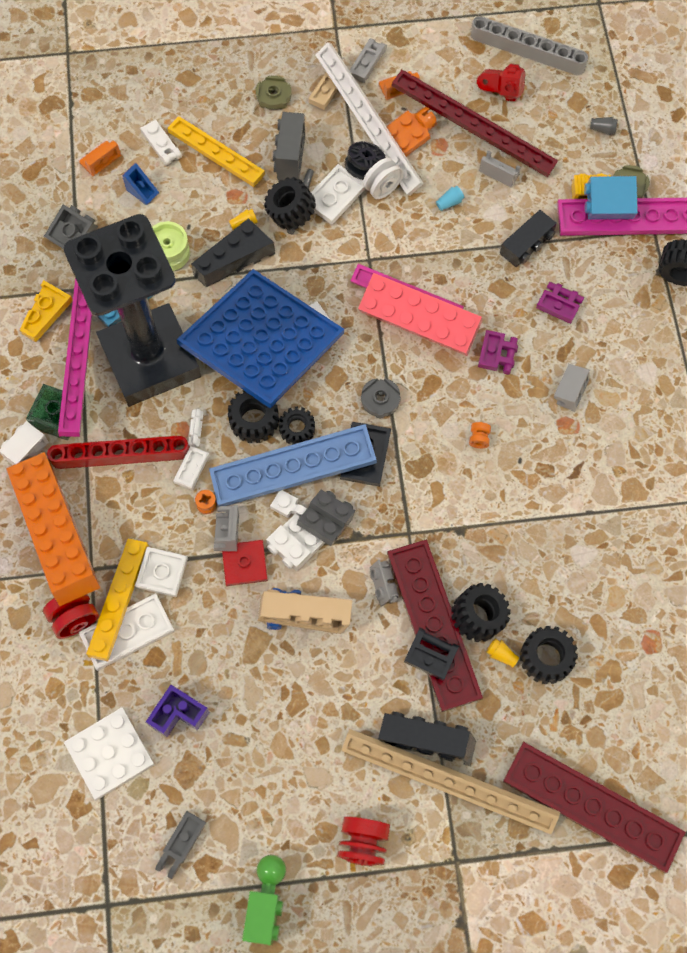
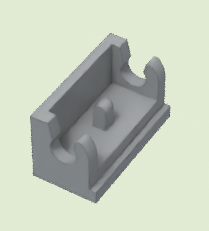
[479,150,521,187]
[554,364,590,412]
[214,505,239,551]

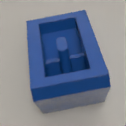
[122,163,160,205]

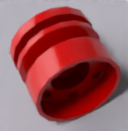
[337,816,390,867]

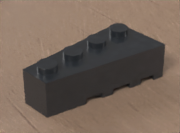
[191,218,275,287]

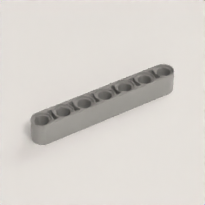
[471,16,588,75]

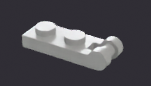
[349,38,387,83]

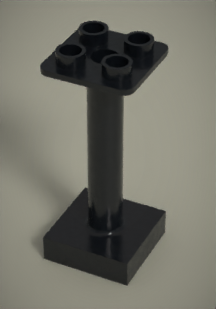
[63,214,201,407]

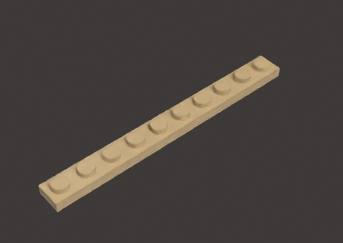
[342,729,560,835]

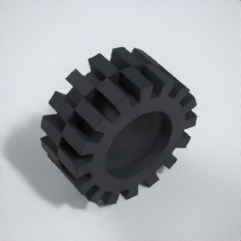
[279,406,315,445]

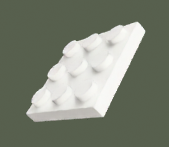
[64,707,155,801]

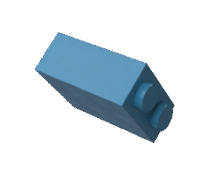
[584,176,638,219]

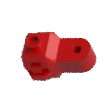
[477,63,526,102]

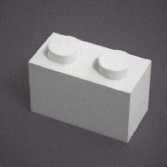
[0,421,49,465]

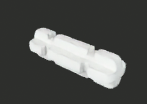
[188,409,203,447]

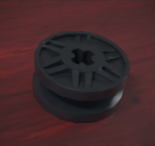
[344,141,386,180]

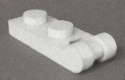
[140,120,182,166]

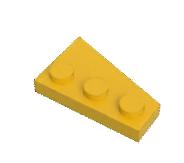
[20,280,73,342]

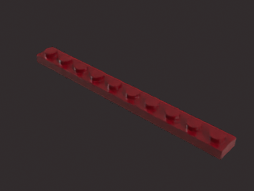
[392,69,558,178]

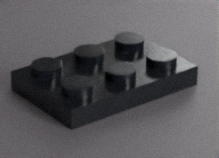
[340,421,391,487]

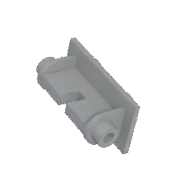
[370,560,399,607]

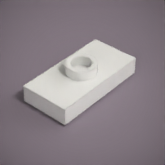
[173,446,210,490]

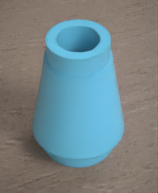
[436,186,465,211]

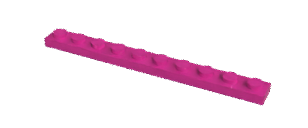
[58,278,92,437]

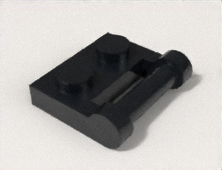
[404,628,459,681]

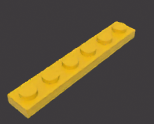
[167,116,265,187]
[86,538,149,661]

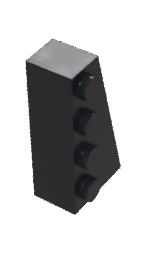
[378,711,476,767]

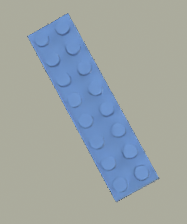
[209,424,377,507]

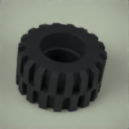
[264,177,316,230]
[658,239,687,286]
[228,390,279,443]
[451,583,511,642]
[520,626,578,684]

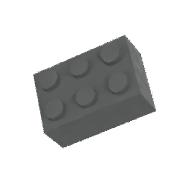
[273,112,306,180]

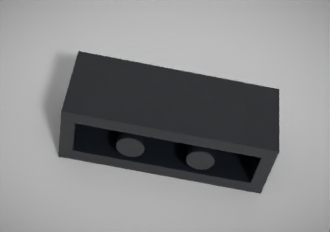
[499,209,557,267]

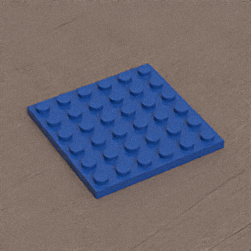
[177,269,344,408]

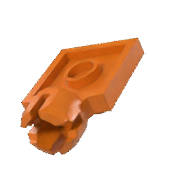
[386,107,437,157]

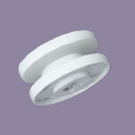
[363,158,403,199]

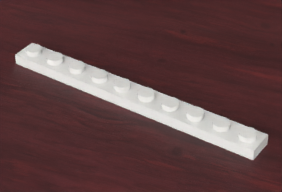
[316,42,424,196]

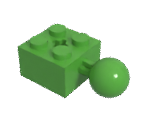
[242,855,286,945]

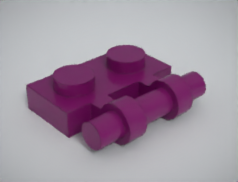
[536,282,585,324]
[478,330,518,375]

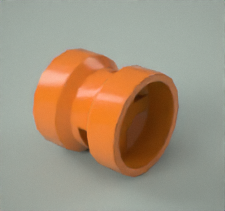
[469,422,491,449]

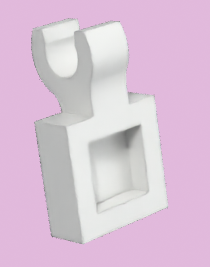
[270,490,307,518]

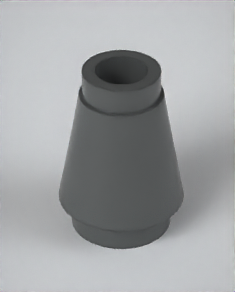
[590,117,618,135]

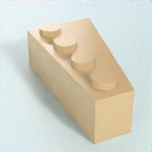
[258,589,353,634]

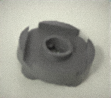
[361,378,400,419]

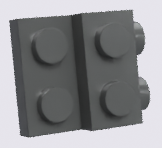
[44,204,99,249]
[297,489,356,546]

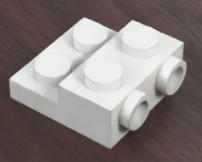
[266,513,325,571]

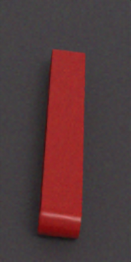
[47,435,189,469]

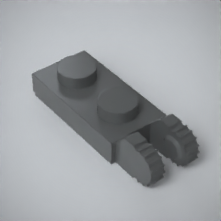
[155,811,207,879]

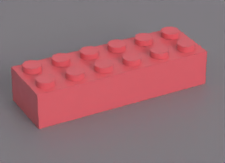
[358,273,483,356]

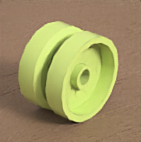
[152,221,190,271]

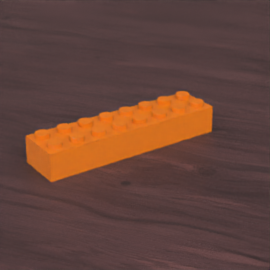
[6,452,100,606]

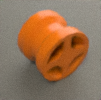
[195,490,217,514]

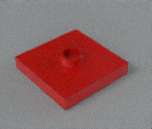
[222,540,268,587]

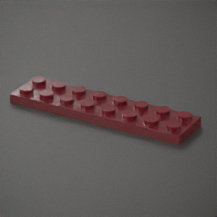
[387,539,483,713]
[503,741,686,874]

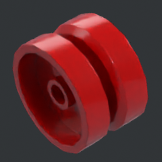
[42,594,99,639]

